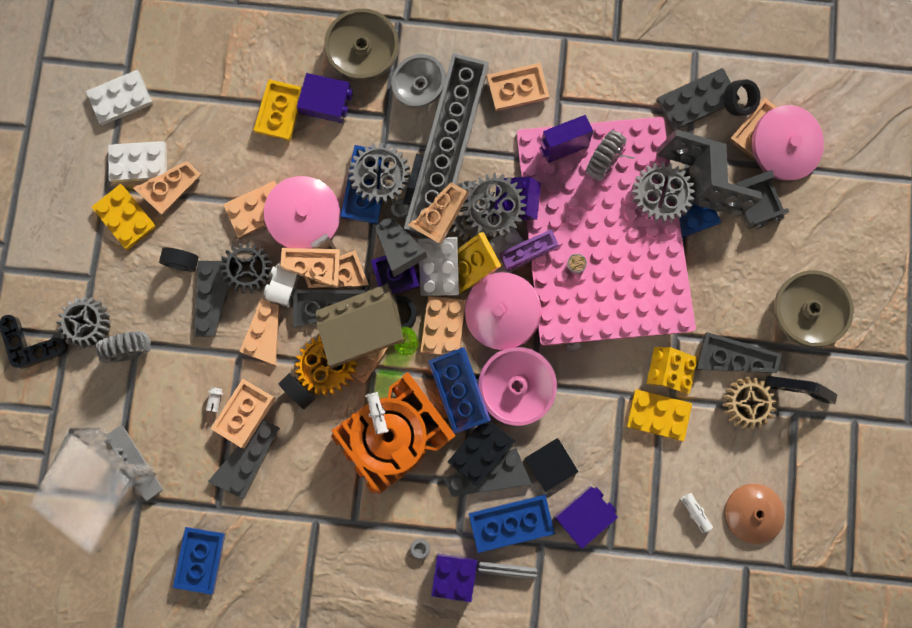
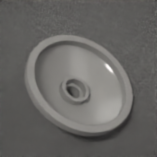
[391,54,446,107]

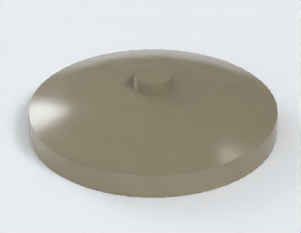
[325,9,399,81]
[774,270,854,347]

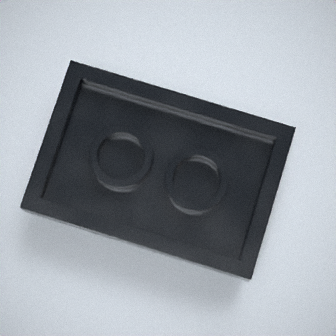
[447,421,516,488]

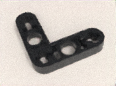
[0,315,68,369]
[764,376,838,404]

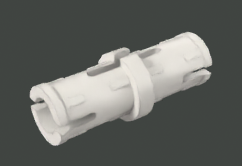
[365,392,388,435]
[681,493,713,534]

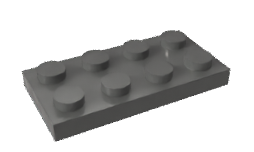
[657,68,740,131]

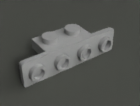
[106,426,163,501]

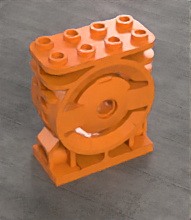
[331,372,456,495]

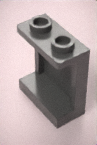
[735,170,789,229]

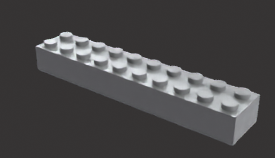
[404,53,489,238]

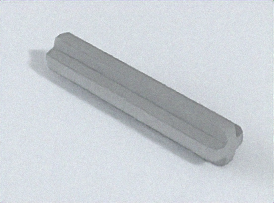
[478,562,537,579]

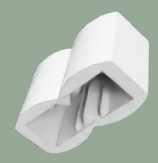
[264,263,301,308]

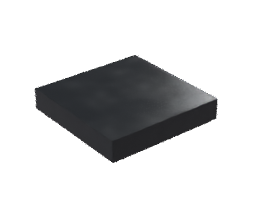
[403,154,423,205]
[524,438,579,492]

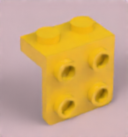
[646,347,697,394]

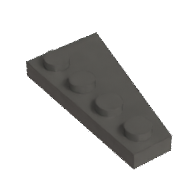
[375,216,428,277]
[194,261,236,337]
[293,289,370,328]
[695,332,782,373]
[208,420,280,499]
[444,448,531,497]

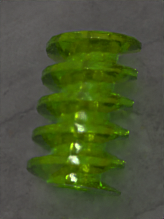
[394,327,418,356]

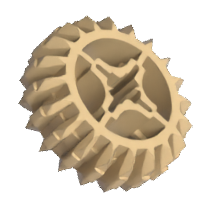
[722,377,777,430]

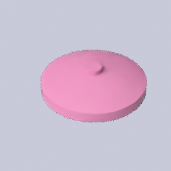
[752,105,824,181]
[264,176,340,249]
[465,272,541,350]
[479,347,557,426]

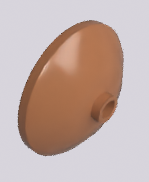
[725,484,785,544]

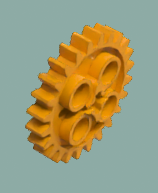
[295,335,358,396]

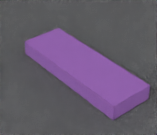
[499,229,560,272]

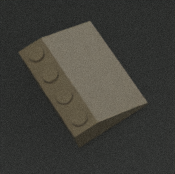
[316,284,404,368]

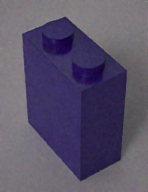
[297,73,353,123]
[539,114,593,163]
[554,486,618,549]

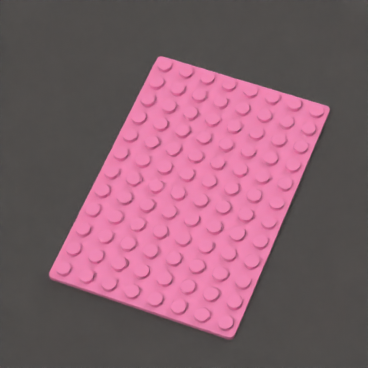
[517,117,696,346]

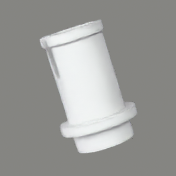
[205,387,224,412]

